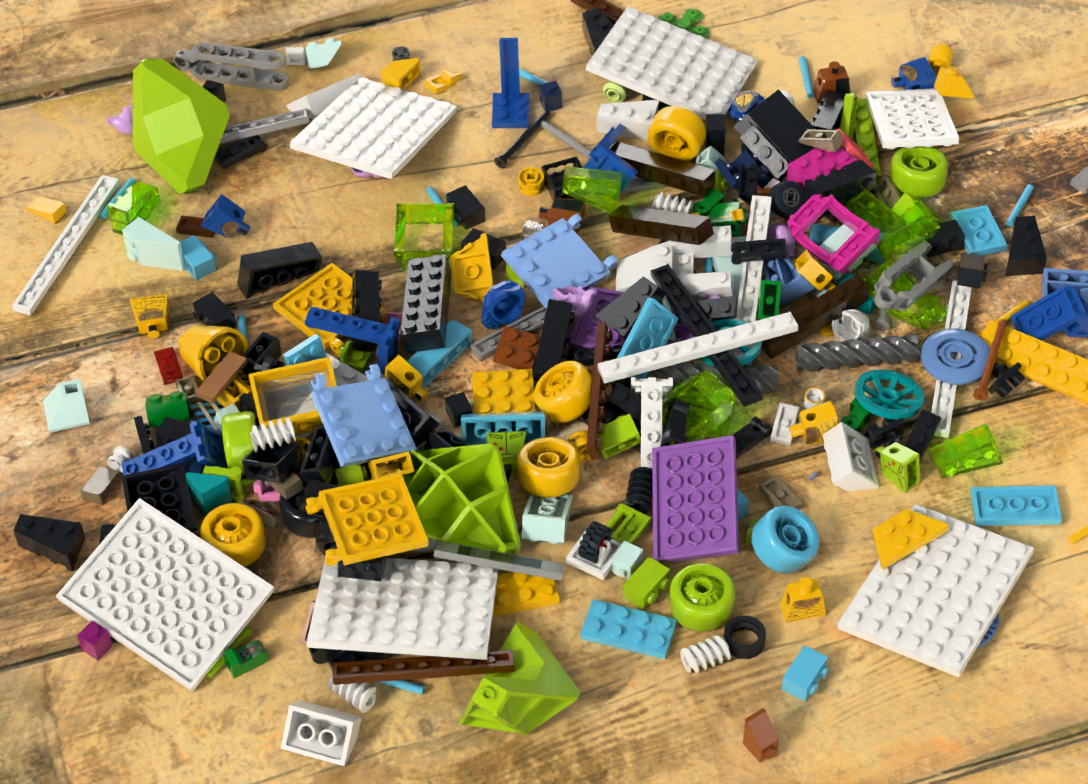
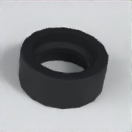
[724,616,766,659]

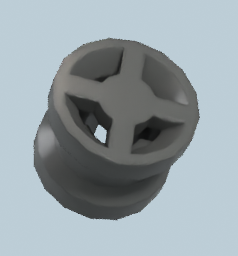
[392,46,410,61]

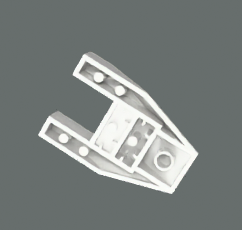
[616,225,733,301]

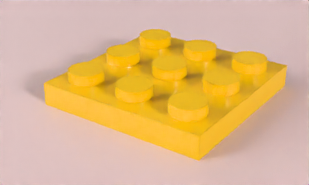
[472,369,535,414]

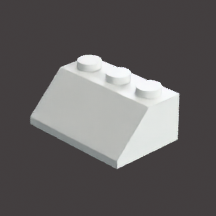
[823,422,880,491]
[281,700,362,766]

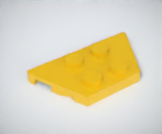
[450,233,494,302]
[872,509,949,570]

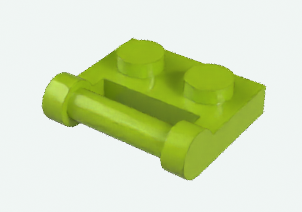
[203,466,246,502]
[605,503,651,545]

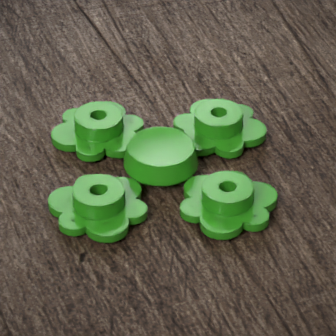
[659,9,709,38]

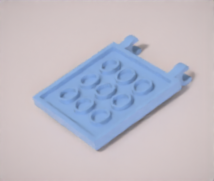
[501,214,618,309]
[311,364,417,468]

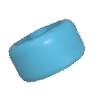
[751,506,820,574]

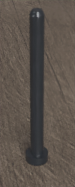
[494,111,551,168]

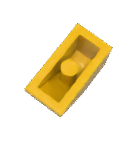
[381,58,421,90]
[934,66,974,99]

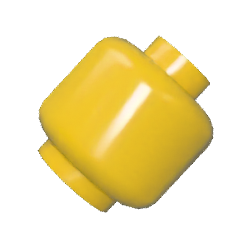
[928,44,954,72]

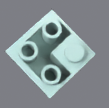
[304,38,341,70]
[43,379,90,433]

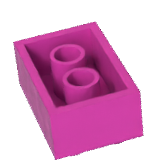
[787,147,857,190]

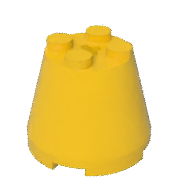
[178,324,249,381]

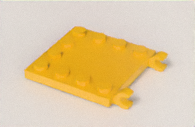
[273,263,388,356]
[305,474,429,566]

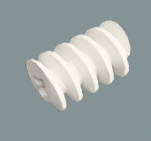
[651,191,694,214]
[250,417,296,452]
[680,635,731,674]
[328,677,377,713]

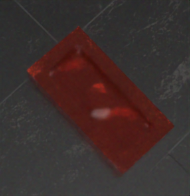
[154,347,183,385]

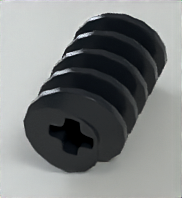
[625,467,653,514]

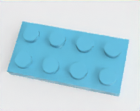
[617,297,679,381]
[970,485,1062,526]
[580,599,677,659]

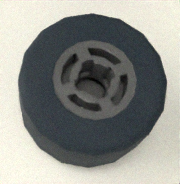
[768,181,804,217]

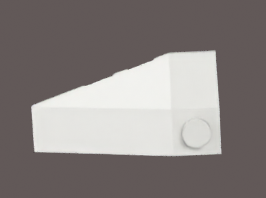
[286,73,361,120]

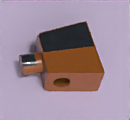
[813,61,851,103]
[539,198,585,234]

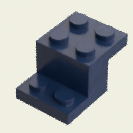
[714,149,779,191]

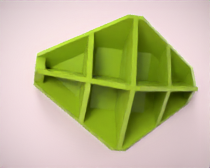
[132,58,230,195]
[403,443,521,555]
[458,621,581,736]

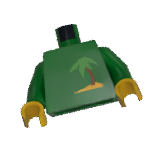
[690,199,749,236]

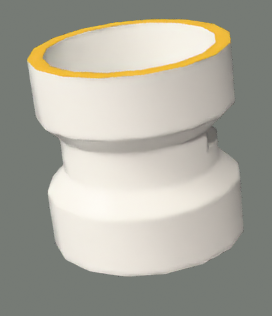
[803,387,825,410]

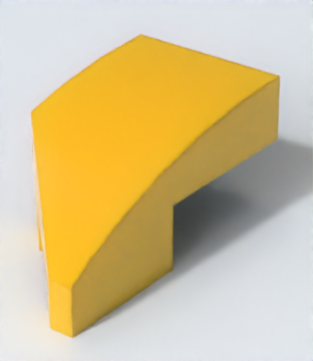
[424,69,463,94]

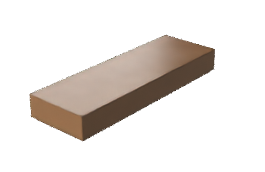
[195,351,247,404]

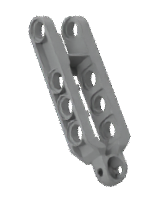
[173,42,289,91]
[874,240,955,311]

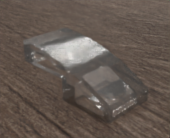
[521,216,547,241]

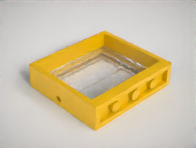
[249,357,337,435]

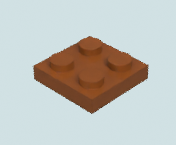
[493,326,541,369]

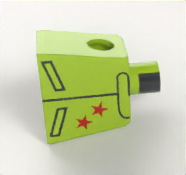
[486,431,526,478]
[875,442,920,493]

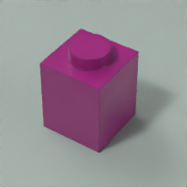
[77,621,113,660]

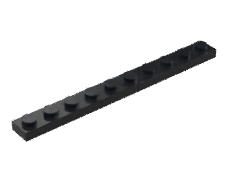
[650,264,763,407]

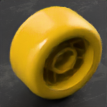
[648,106,707,162]
[534,361,593,423]
[517,437,580,498]
[200,503,266,567]

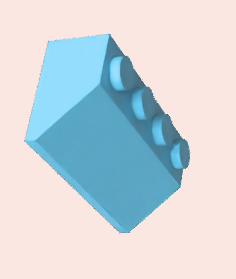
[461,411,545,446]

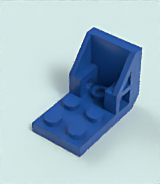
[1011,286,1088,341]

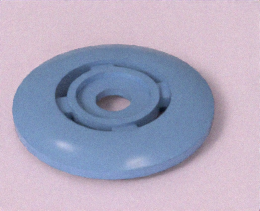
[921,329,990,385]

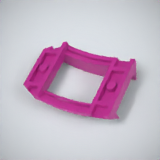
[787,194,880,273]

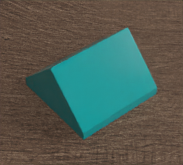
[186,472,233,517]

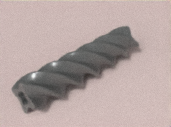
[795,334,920,372]
[655,362,778,394]

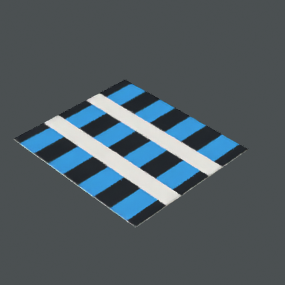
[189,401,225,430]

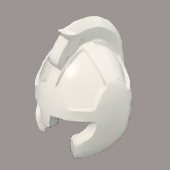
[832,309,871,342]

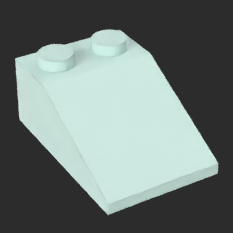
[122,217,186,271]
[521,493,573,544]

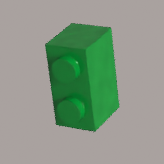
[757,280,782,321]
[145,391,191,428]

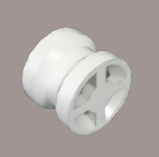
[107,447,133,473]

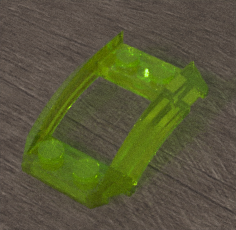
[393,204,454,271]
[862,257,947,331]
[662,370,736,445]

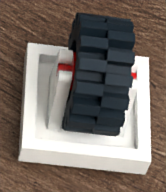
[566,521,622,580]

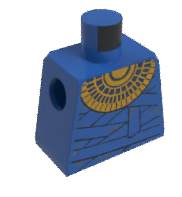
[891,57,937,90]
[201,194,250,238]

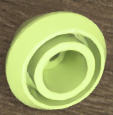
[603,81,626,103]

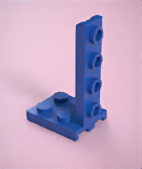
[492,38,529,128]
[580,124,638,200]
[305,306,399,375]
[121,421,228,475]

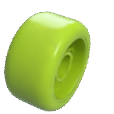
[890,146,948,198]
[221,411,258,475]
[669,563,736,632]

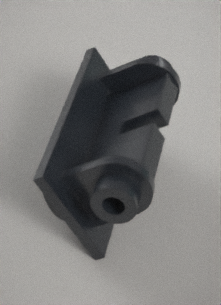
[738,164,759,205]

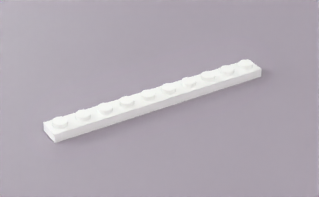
[12,175,120,316]
[733,195,772,357]
[931,281,972,438]
[597,312,798,384]

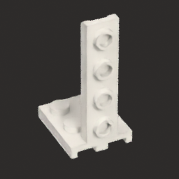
[631,377,673,469]

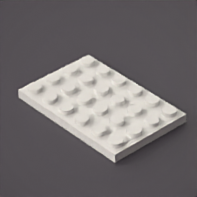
[866,89,959,149]

